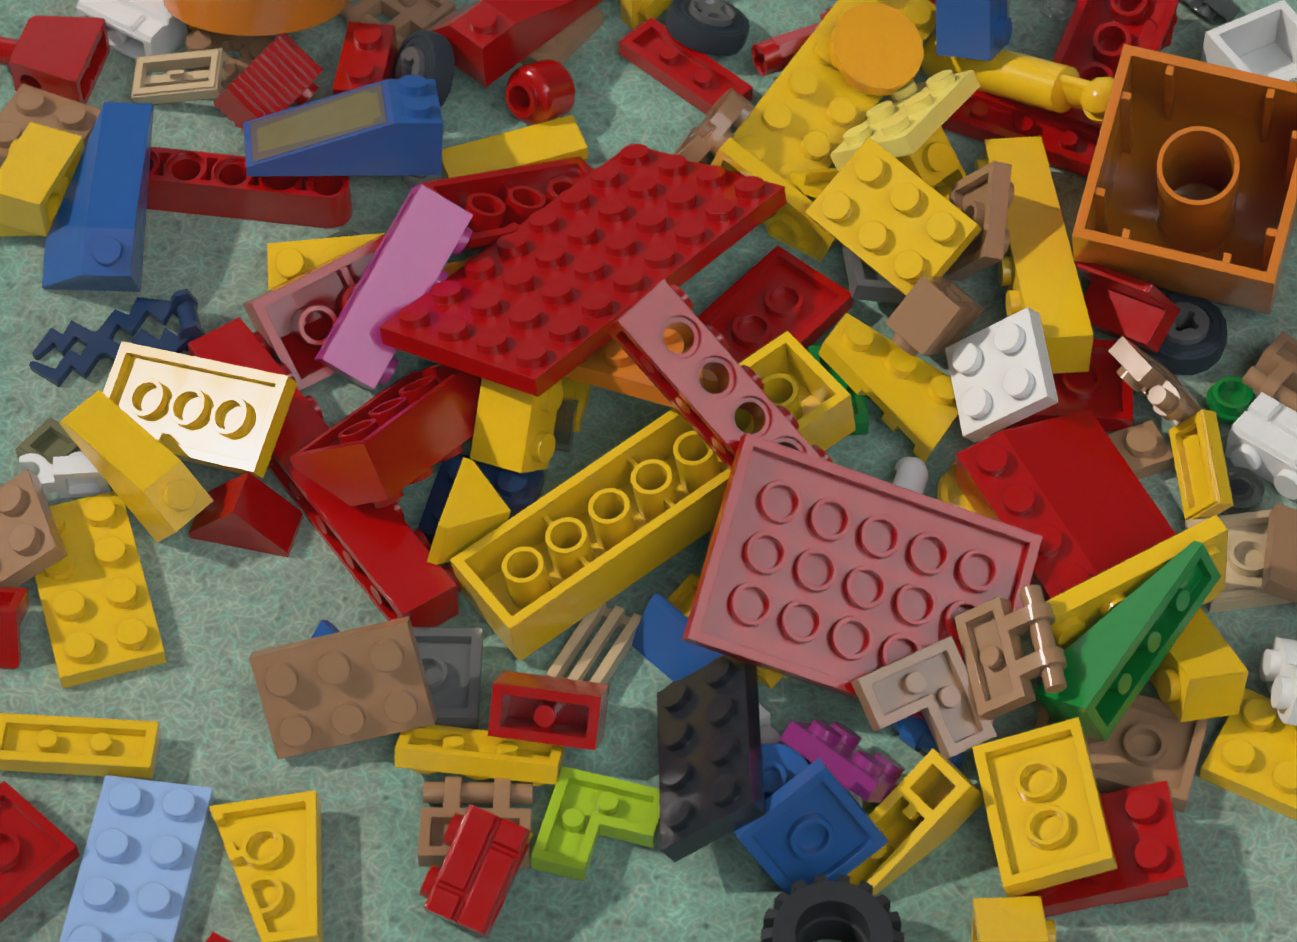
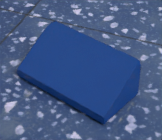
[632,593,724,682]

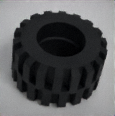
[760,874,904,942]

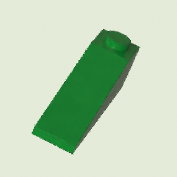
[1035,541,1221,742]

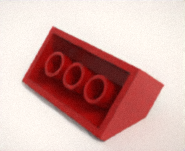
[289,364,482,508]

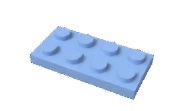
[59,775,214,942]

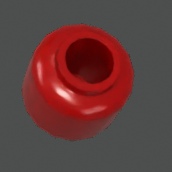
[505,59,576,125]

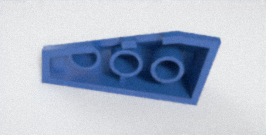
[42,102,154,292]

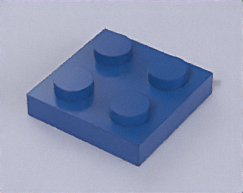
[733,757,888,895]

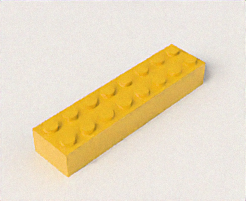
[450,331,856,661]

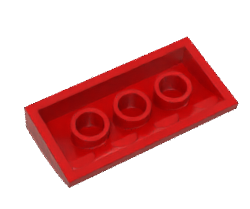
[1033,0,1180,130]

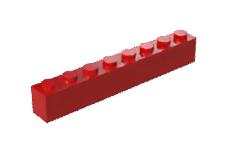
[188,317,461,627]

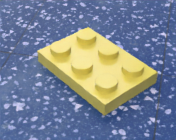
[830,69,980,171]

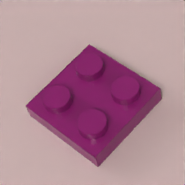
[780,719,905,802]

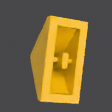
[427,457,511,565]

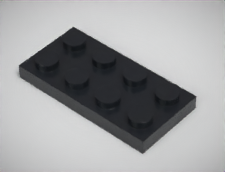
[657,655,765,863]

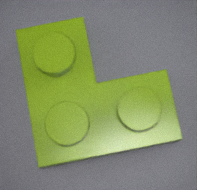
[530,766,660,881]

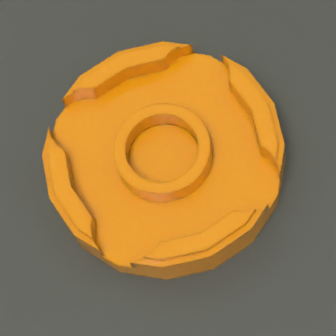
[828,3,924,96]

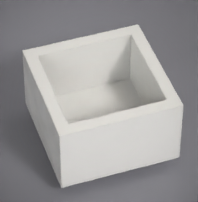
[1201,0,1297,83]

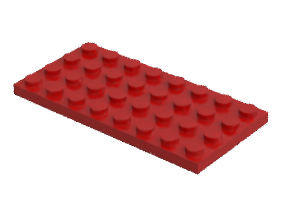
[379,143,786,397]

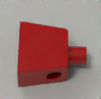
[0,15,111,104]

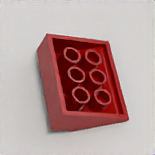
[956,409,1177,602]

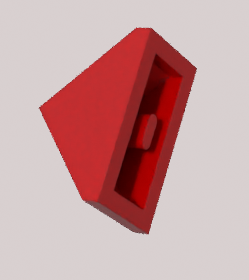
[189,472,303,558]

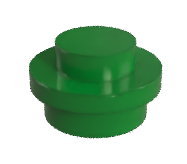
[1205,376,1256,425]

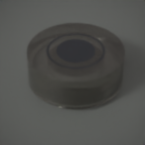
[1221,467,1265,515]

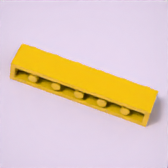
[974,136,1094,374]

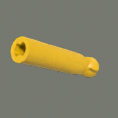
[921,33,1114,124]

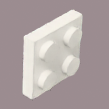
[945,307,1059,442]

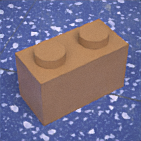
[885,276,984,357]

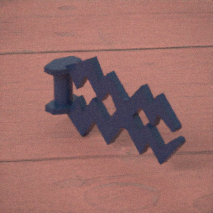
[29,289,206,387]

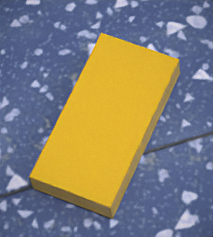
[1169,409,1234,523]

